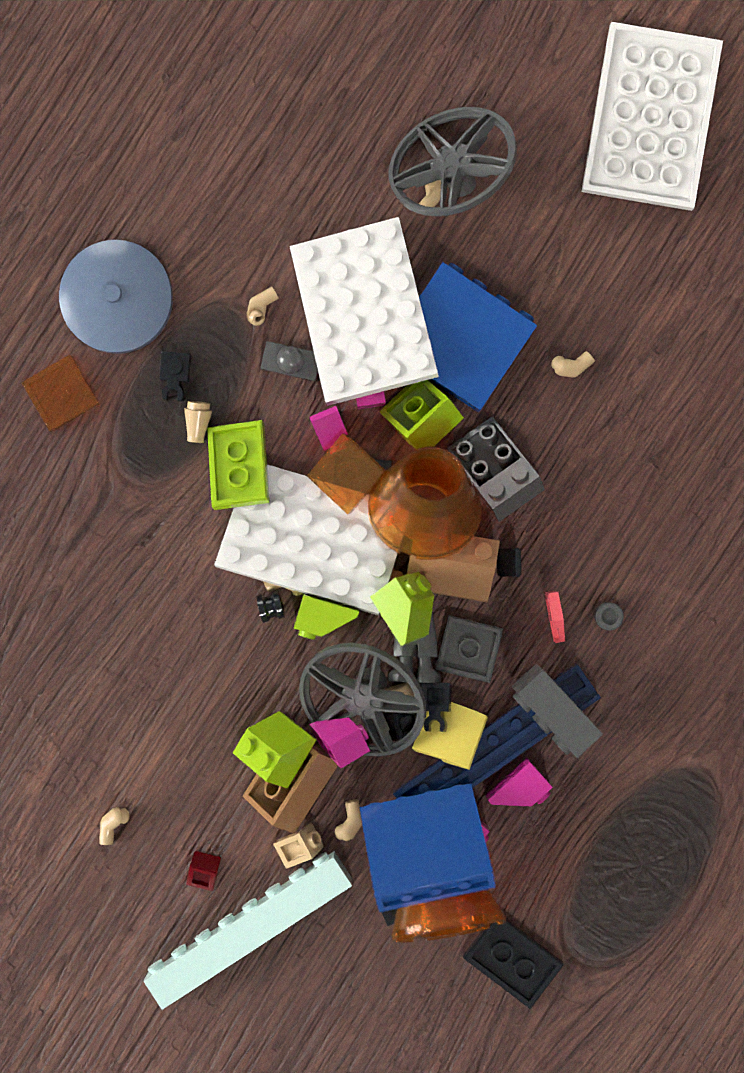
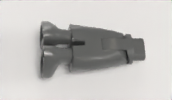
[388,612,441,683]

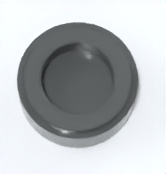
[594,602,624,631]

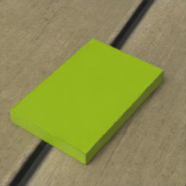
[207,420,270,510]

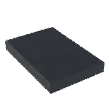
[463,911,564,1009]

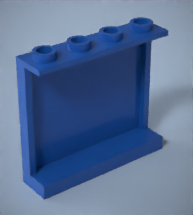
[419,262,537,413]
[359,783,495,912]

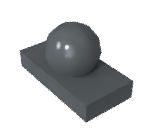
[260,341,318,382]

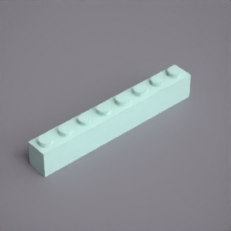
[144,851,353,1010]

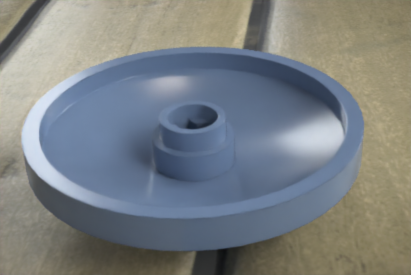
[59,240,173,354]

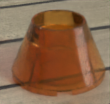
[368,447,481,560]
[391,889,506,943]

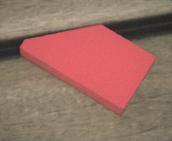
[544,591,565,643]

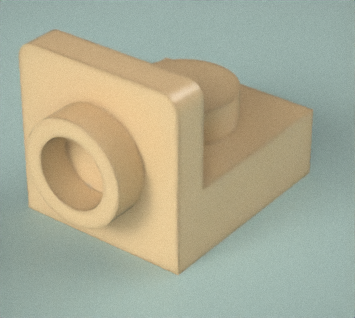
[274,823,324,869]

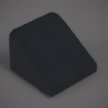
[497,548,521,577]
[383,712,417,741]

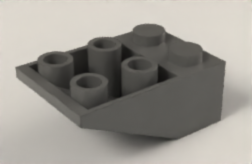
[446,417,545,522]

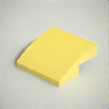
[412,702,488,770]

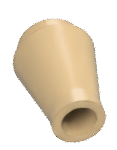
[184,401,212,443]

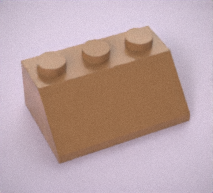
[406,526,500,603]
[242,743,338,834]

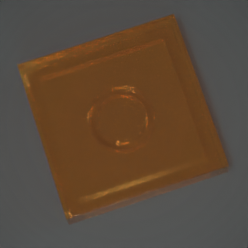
[22,355,100,432]
[307,433,387,514]

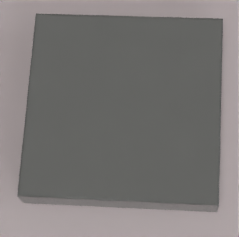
[435,615,503,683]

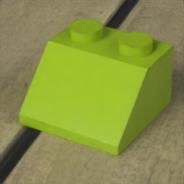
[379,380,464,456]
[370,572,434,646]
[294,594,359,640]
[233,711,317,789]

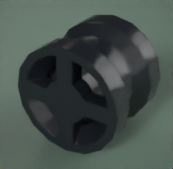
[256,590,285,623]

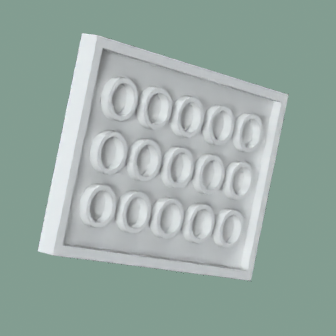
[581,22,723,211]
[290,217,439,406]
[215,465,411,616]

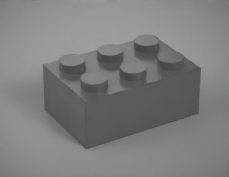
[511,664,603,758]

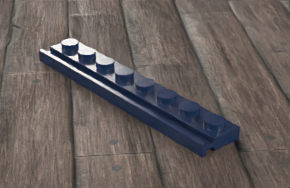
[393,664,601,799]

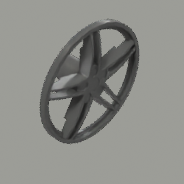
[389,107,517,216]
[299,643,426,756]

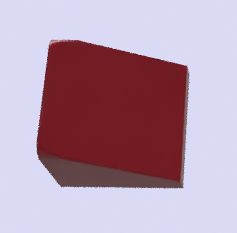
[186,851,221,891]

